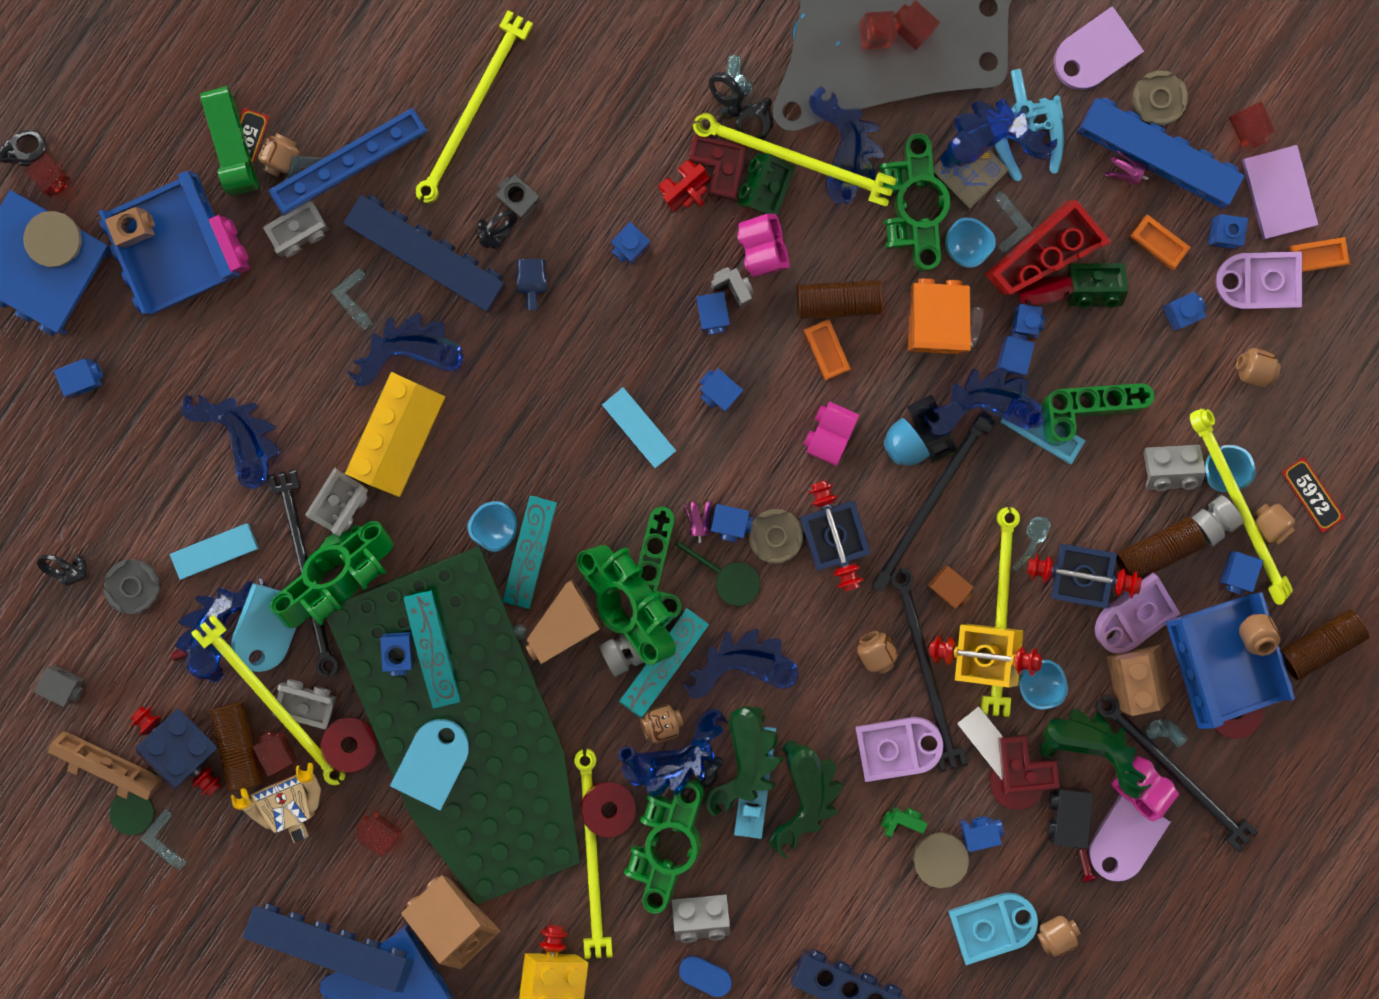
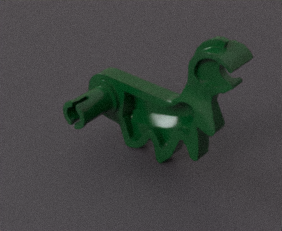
[705,706,784,816]
[1039,709,1152,799]
[769,740,843,858]

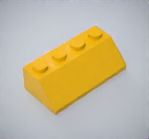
[345,372,445,497]

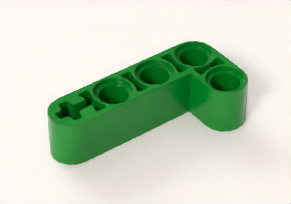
[200,85,259,197]
[1042,383,1155,446]
[630,507,681,618]

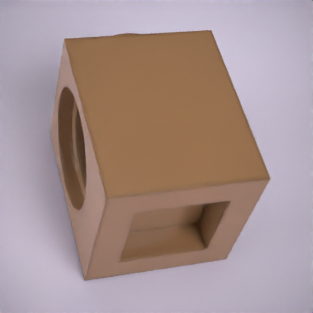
[105,207,155,248]

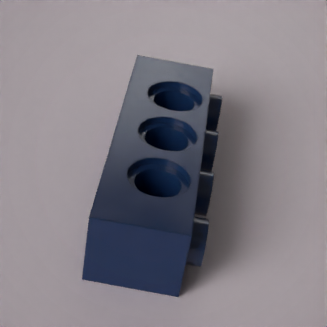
[791,949,906,999]

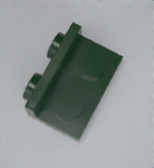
[738,154,796,217]
[1068,263,1128,308]

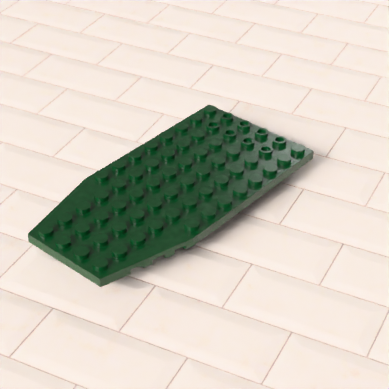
[326,546,580,905]

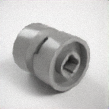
[1191,495,1244,547]
[599,633,644,677]

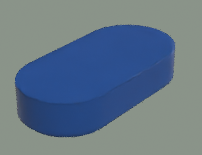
[679,955,732,997]

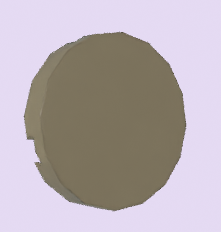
[1131,70,1188,127]
[23,211,82,268]
[749,509,803,563]
[913,832,969,889]

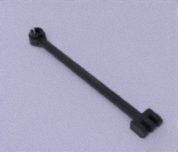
[871,410,995,591]
[268,469,340,677]
[890,567,968,773]
[1096,695,1258,853]

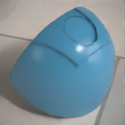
[945,218,996,268]
[884,418,930,466]
[1205,445,1256,492]
[468,501,517,551]
[1019,660,1068,710]

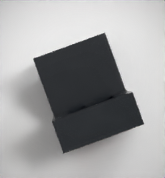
[907,395,957,463]

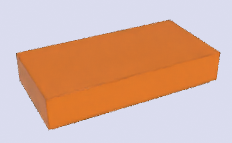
[1129,214,1191,271]
[1288,237,1350,273]
[803,319,851,381]

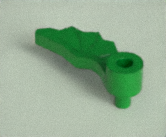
[320,526,361,548]

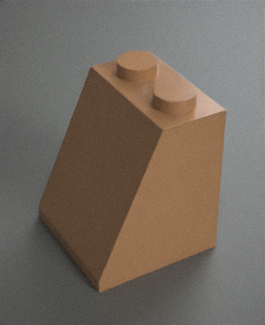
[526,579,601,664]
[1106,644,1172,716]
[401,875,501,969]

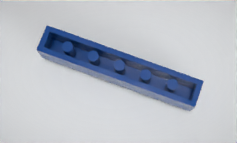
[1077,98,1245,209]

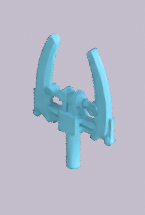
[985,69,1064,182]

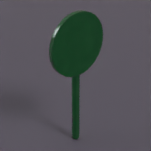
[676,542,760,606]
[109,770,157,835]

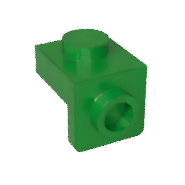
[881,806,927,838]

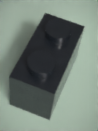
[1046,787,1093,849]

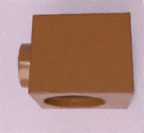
[927,565,974,608]

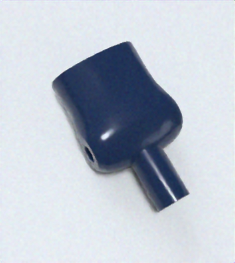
[516,259,547,311]

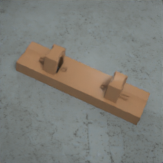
[48,731,162,800]

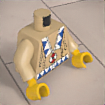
[231,763,321,843]

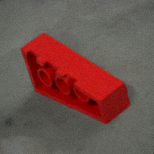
[985,200,1111,295]

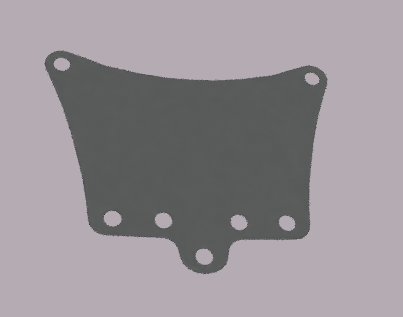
[772,0,1012,131]

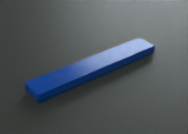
[268,107,427,216]

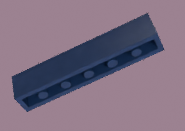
[344,195,506,314]
[242,903,414,993]

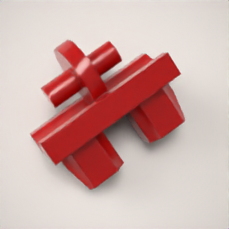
[658,160,711,213]

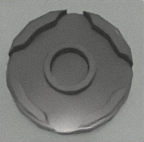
[103,559,161,614]

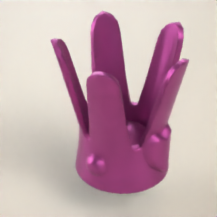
[1105,150,1149,186]
[683,501,712,543]

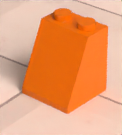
[907,279,971,354]

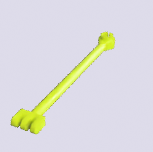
[416,10,533,204]
[693,113,897,206]
[1190,409,1293,605]
[981,507,1020,717]
[191,615,345,785]
[574,748,613,959]

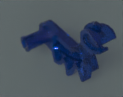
[809,86,885,203]
[940,99,1057,168]
[347,313,464,387]
[925,367,1043,435]
[180,395,280,489]
[175,577,269,682]
[683,628,799,698]
[618,709,728,797]

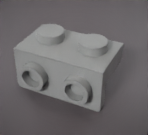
[263,200,329,258]
[710,267,754,308]
[1143,445,1206,491]
[305,468,368,537]
[273,679,337,730]
[672,895,730,943]

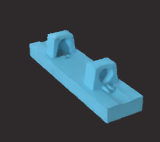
[734,726,776,839]

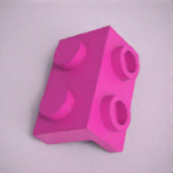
[208,215,250,274]

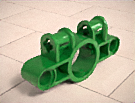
[878,133,950,272]
[270,521,393,628]
[577,545,676,665]
[623,779,704,914]

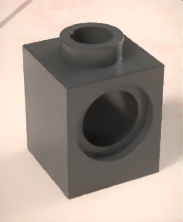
[496,174,541,221]
[34,665,84,707]

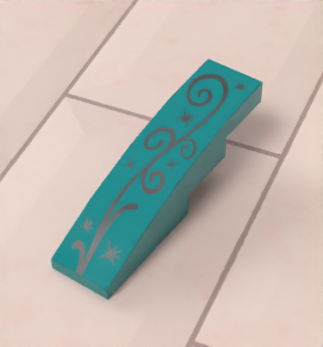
[503,495,557,609]
[404,590,460,709]
[619,609,709,718]

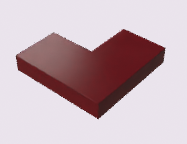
[688,133,747,200]
[998,735,1060,794]

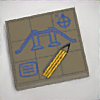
[933,130,1009,210]

